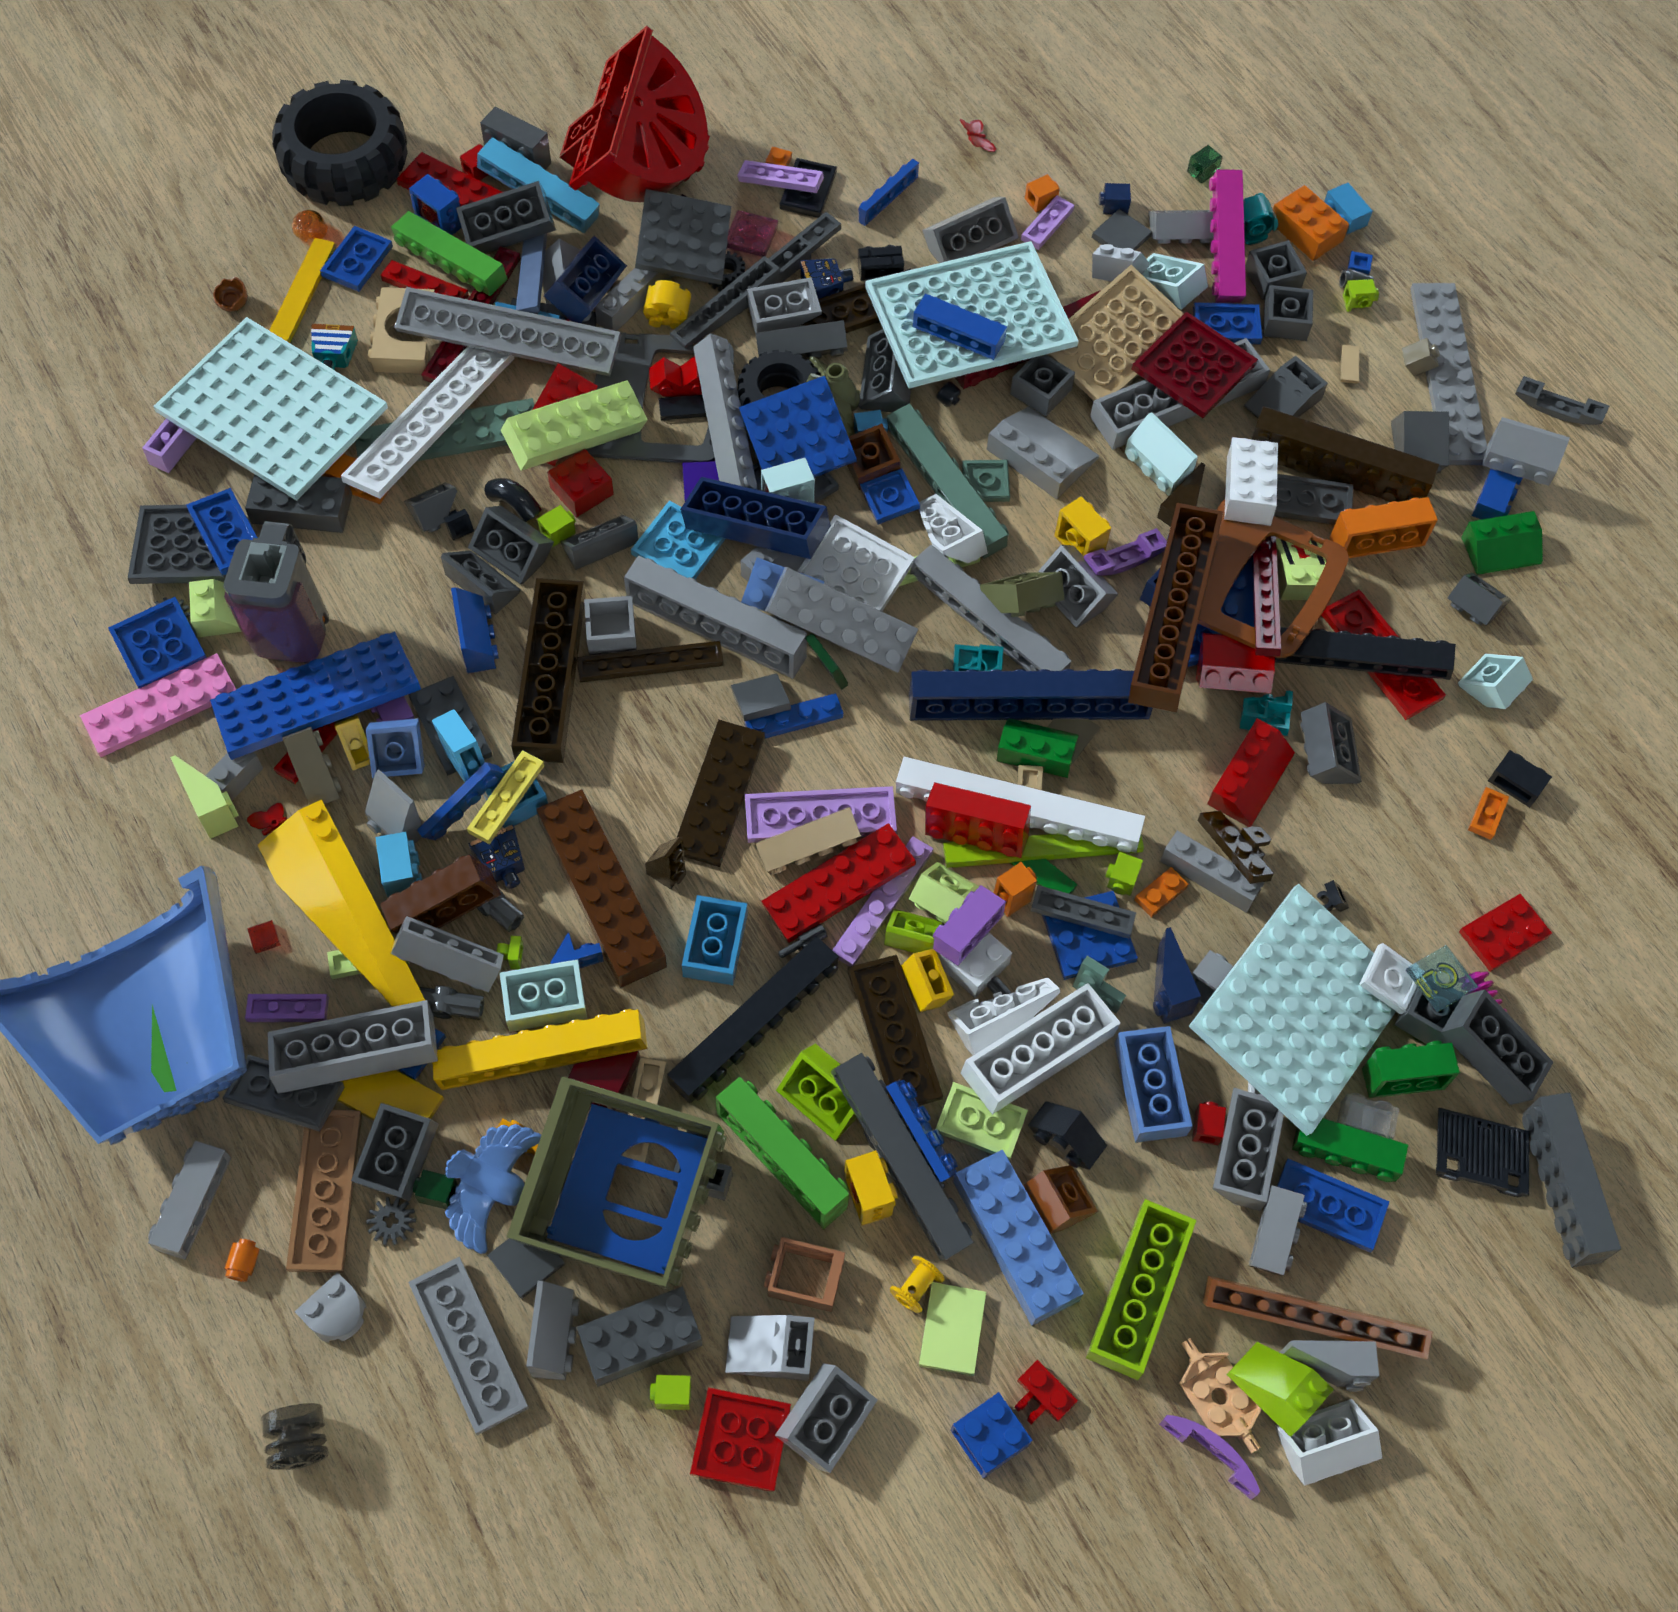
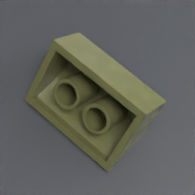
[980,572,1065,617]

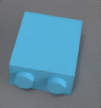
[432,709,485,782]

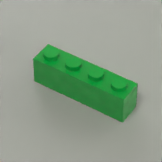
[1292,1118,1408,1182]

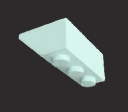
[1124,412,1198,496]

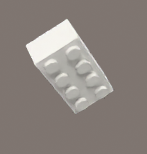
[1224,437,1278,526]

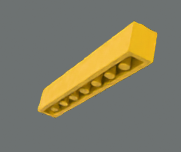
[433,1009,647,1090]

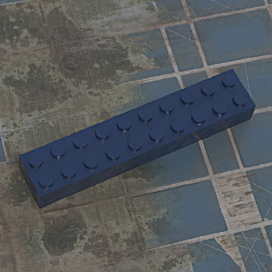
[909,669,1153,721]

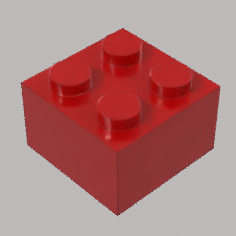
[547,449,614,518]

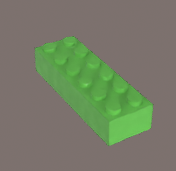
[716,1077,849,1230]

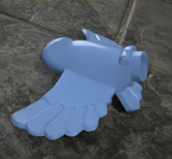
[445,1124,541,1254]

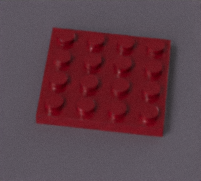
[1131,311,1258,418]

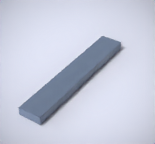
[516,234,547,314]

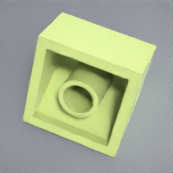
[189,579,246,637]
[909,862,979,923]

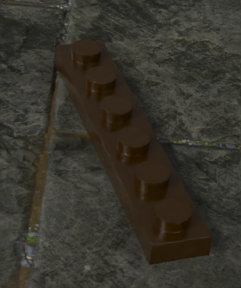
[577,641,723,682]

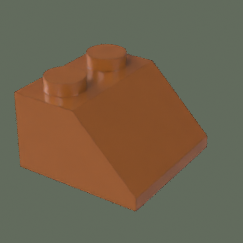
[1023,1165,1098,1234]

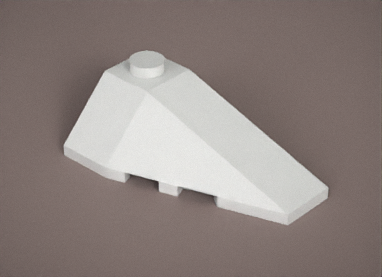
[918,494,988,563]
[947,978,1060,1055]

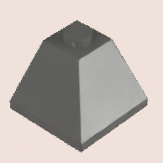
[404,482,457,533]

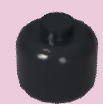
[936,382,961,407]

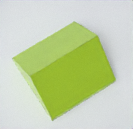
[884,909,943,953]

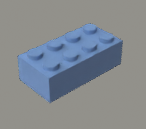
[1114,1026,1192,1143]

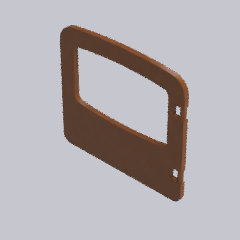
[1198,500,1349,658]

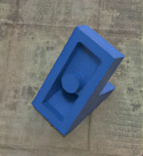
[551,933,604,968]

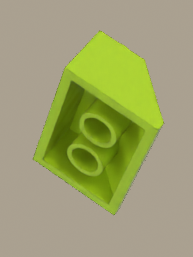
[776,1043,857,1141]

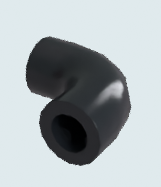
[484,478,542,522]

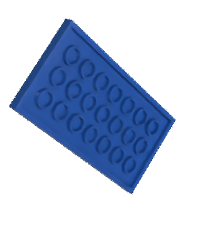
[210,632,421,760]

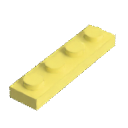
[467,750,544,845]

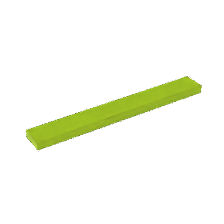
[943,834,1144,868]

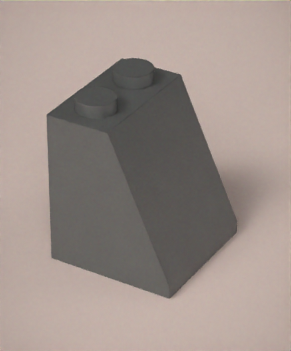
[1391,411,1449,473]

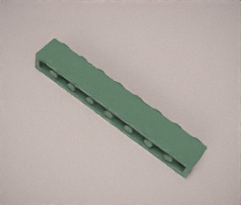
[887,403,1009,559]

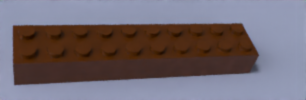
[1128,503,1223,713]

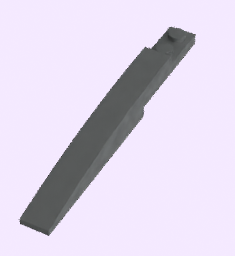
[670,212,841,348]

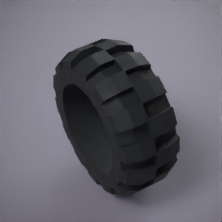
[272,80,408,206]

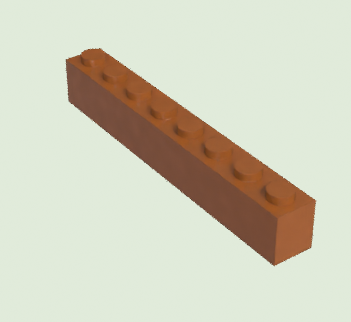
[1202,1276,1433,1359]

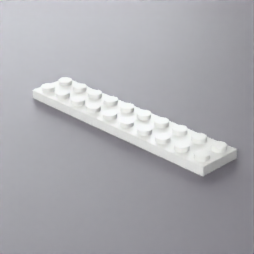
[341,346,515,499]

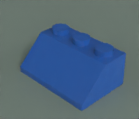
[451,587,499,674]

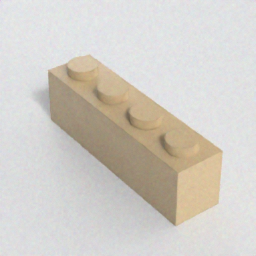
[755,807,861,874]

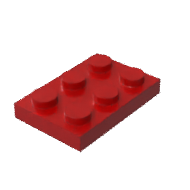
[1459,893,1552,972]

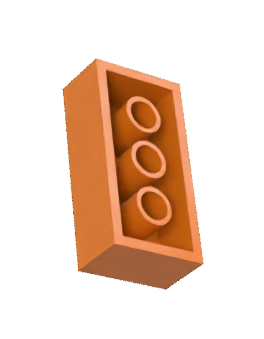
[1329,497,1438,558]

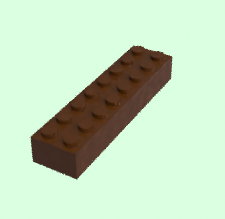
[536,789,667,988]

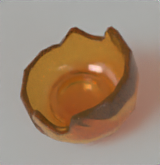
[291,210,328,242]

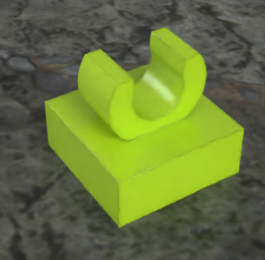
[496,936,524,970]

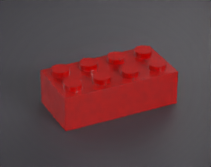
[532,363,598,466]
[925,782,1031,858]

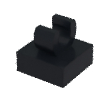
[444,509,474,541]
[1317,880,1349,912]

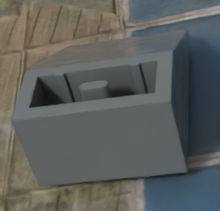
[1244,356,1328,419]

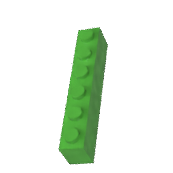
[391,211,508,296]

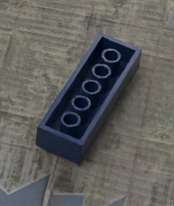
[680,477,831,559]

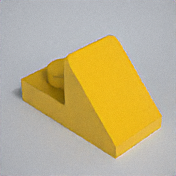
[334,716,370,771]

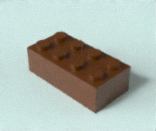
[380,854,501,934]

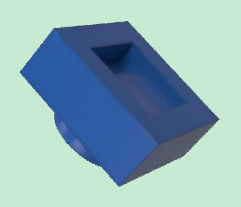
[1347,251,1373,275]

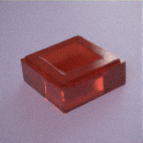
[247,920,281,954]

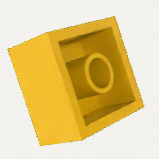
[1054,496,1111,556]

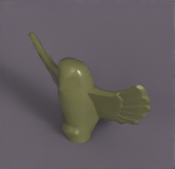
[807,356,860,437]

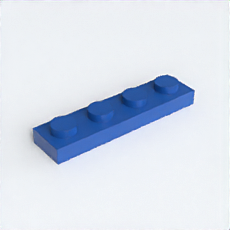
[858,159,919,226]
[744,693,844,739]
[417,762,504,840]

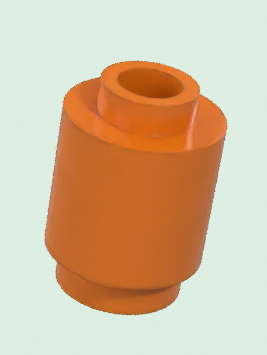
[224,1239,260,1282]

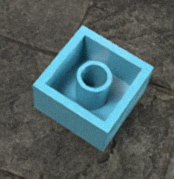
[375,832,422,897]

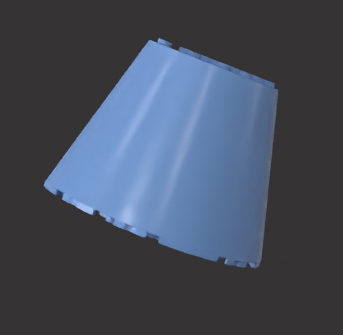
[0,866,247,1145]

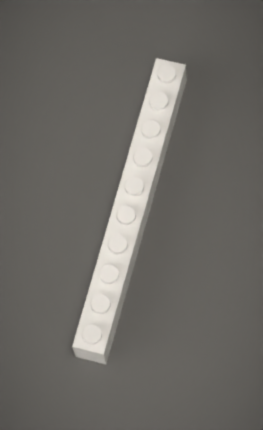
[896,757,1145,853]

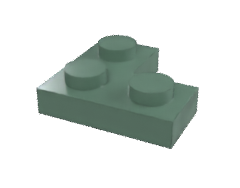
[1072,956,1126,1014]

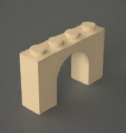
[368,287,435,374]

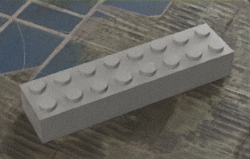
[1090,338,1270,450]
[624,556,807,679]

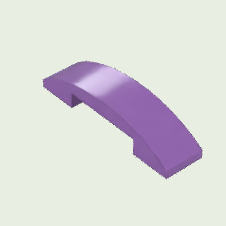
[1083,528,1167,576]
[1159,1415,1260,1500]

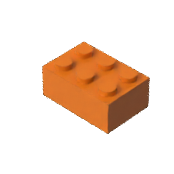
[1273,185,1349,261]

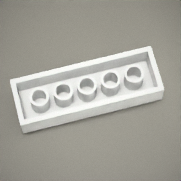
[961,983,1120,1115]

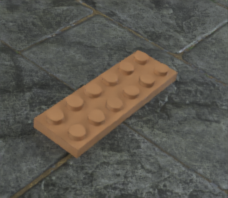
[286,1110,362,1273]

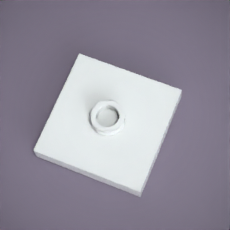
[1359,943,1424,1015]

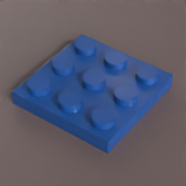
[108,597,207,688]
[1042,891,1138,980]

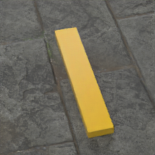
[269,238,336,343]

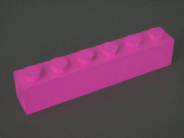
[1209,169,1246,303]

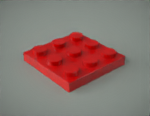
[690,1387,791,1492]

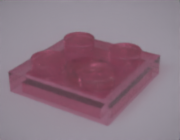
[727,210,778,257]

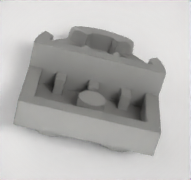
[295,1272,366,1343]

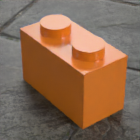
[994,862,1037,917]

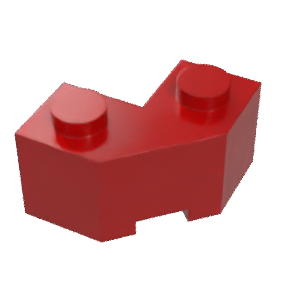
[649,356,702,397]

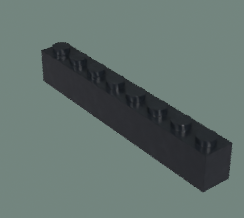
[1275,627,1456,680]
[667,936,839,1104]

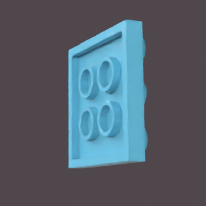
[631,501,726,579]

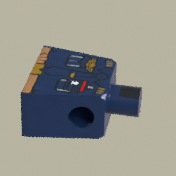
[800,258,853,299]
[468,825,525,889]

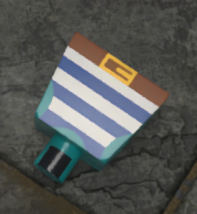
[311,324,358,370]

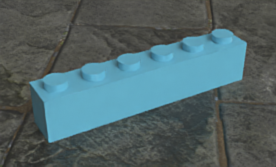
[477,137,600,233]

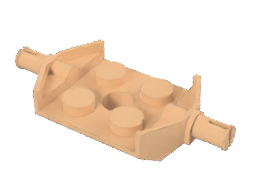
[1179,1338,1262,1454]

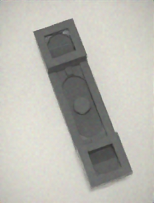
[1515,376,1610,425]

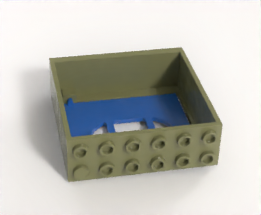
[507,1076,727,1290]

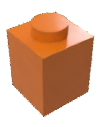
[1025,174,1060,212]

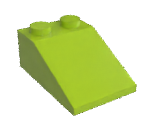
[1226,1342,1334,1437]

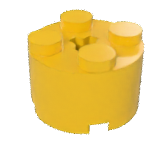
[643,280,691,329]

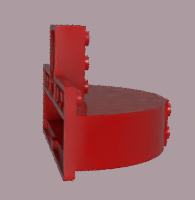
[559,26,710,203]

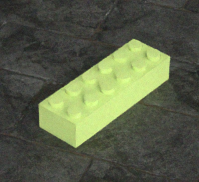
[501,380,648,471]

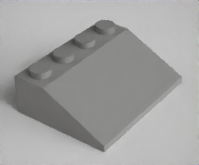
[986,407,1099,500]

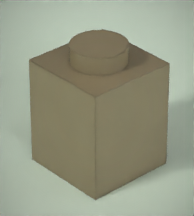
[1402,338,1440,376]

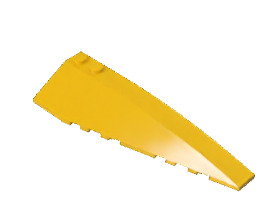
[258,799,425,1007]

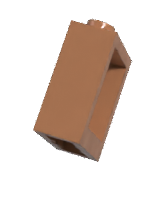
[764,1237,845,1312]

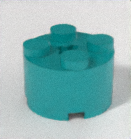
[1243,193,1278,245]

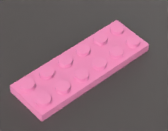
[80,653,236,757]

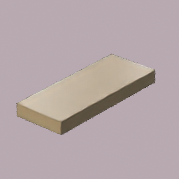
[1340,344,1359,384]

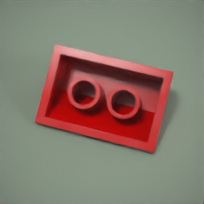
[1196,633,1275,694]

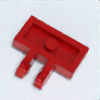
[1014,1359,1078,1425]

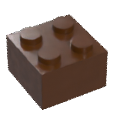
[847,423,901,490]

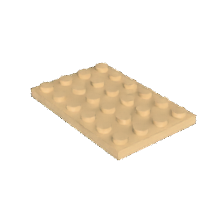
[1046,265,1184,401]

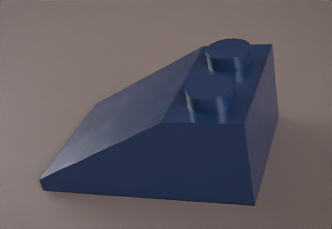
[1153,927,1201,1024]

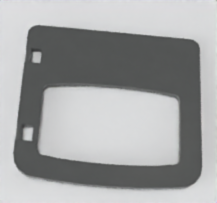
[586,332,734,463]

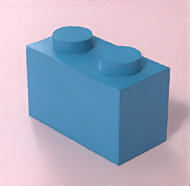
[1324,182,1373,234]

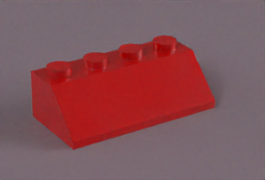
[1207,718,1295,827]

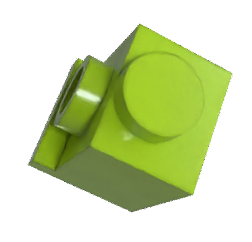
[1343,279,1379,312]

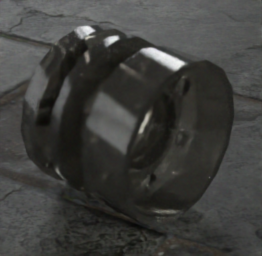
[261,1403,329,1470]

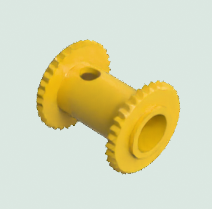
[890,1256,944,1313]

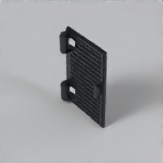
[1436,1107,1529,1198]

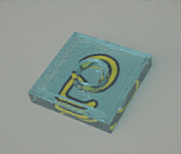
[1405,945,1478,1012]

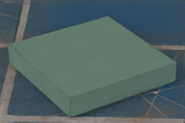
[962,460,1010,502]

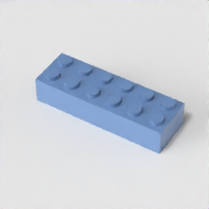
[953,1149,1084,1326]

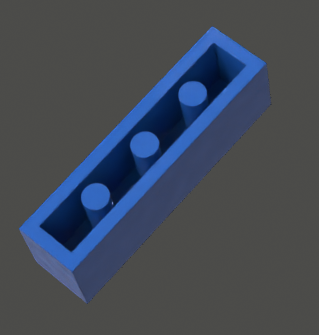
[912,293,1007,360]
[1471,469,1523,520]

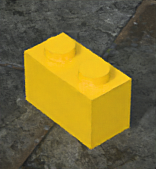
[901,949,954,1012]

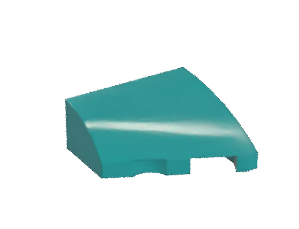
[953,644,1004,671]
[1239,691,1293,736]

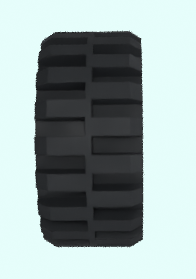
[738,350,821,406]

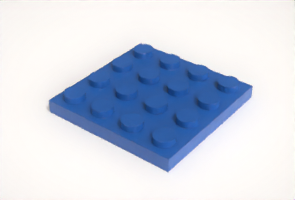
[739,376,857,477]

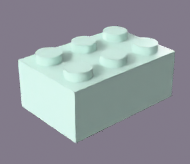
[500,960,587,1032]

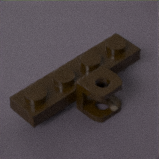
[1197,811,1274,884]

